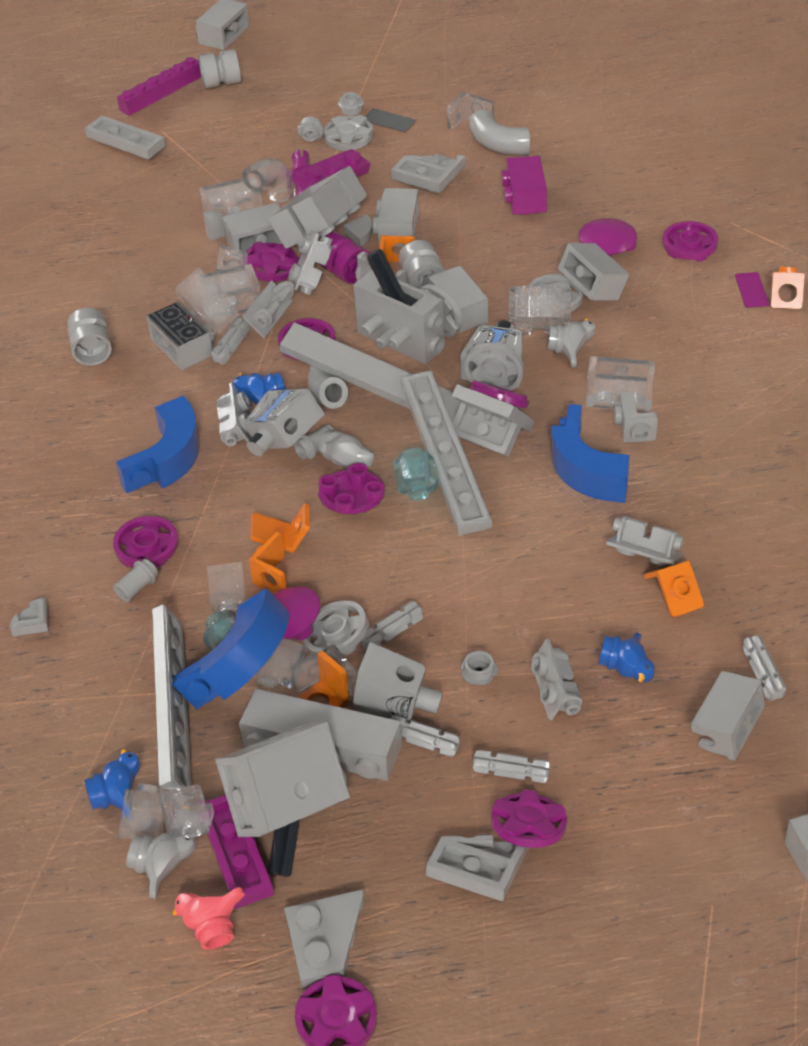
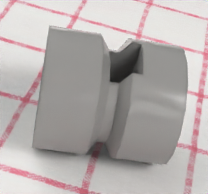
[199,49,241,89]
[398,240,445,289]
[67,308,112,366]

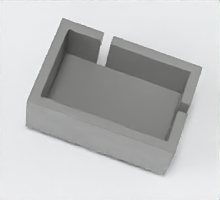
[268,166,367,249]

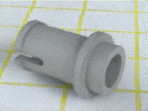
[294,424,335,459]
[113,559,158,603]

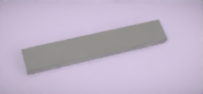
[279,322,461,422]
[401,370,492,536]
[152,604,192,805]

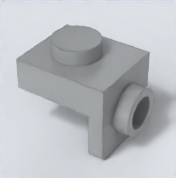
[613,391,658,443]

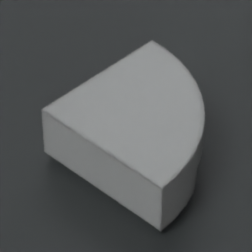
[203,211,225,241]
[344,215,373,246]
[10,597,49,637]

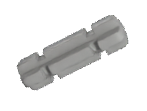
[211,317,250,365]
[360,601,423,650]
[743,635,787,701]
[390,714,460,757]
[473,749,550,783]

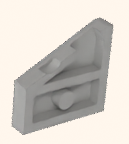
[391,155,465,193]
[426,834,530,902]
[284,890,365,989]

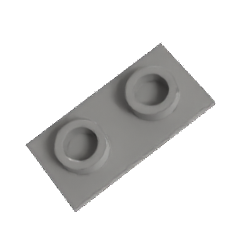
[288,230,333,295]
[242,280,294,338]
[217,382,252,446]
[606,516,684,566]
[531,638,583,721]

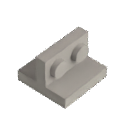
[452,384,535,458]

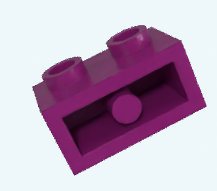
[501,156,547,215]

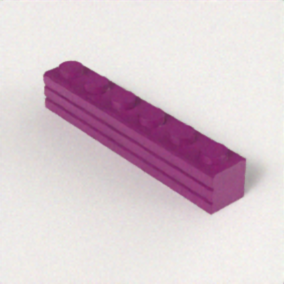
[117,57,202,116]

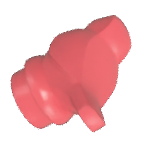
[172,887,245,950]

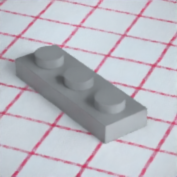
[85,116,165,160]

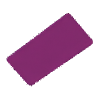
[735,272,769,308]

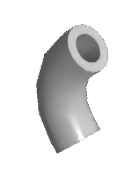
[469,110,530,155]
[308,366,348,409]

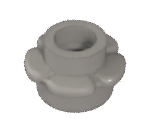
[338,92,364,116]
[297,117,323,142]
[461,651,498,685]

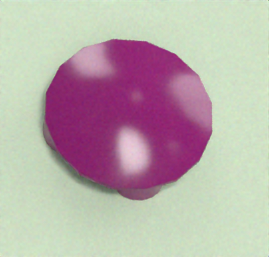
[579,218,637,257]
[318,463,385,514]
[273,586,320,641]

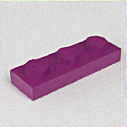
[292,149,371,190]
[197,795,274,909]

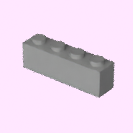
[239,688,402,781]

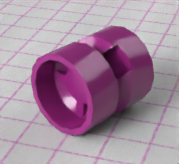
[318,232,370,285]

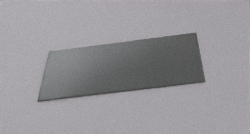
[365,108,416,132]

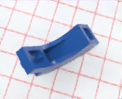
[116,395,200,494]
[551,404,630,503]
[172,588,290,710]

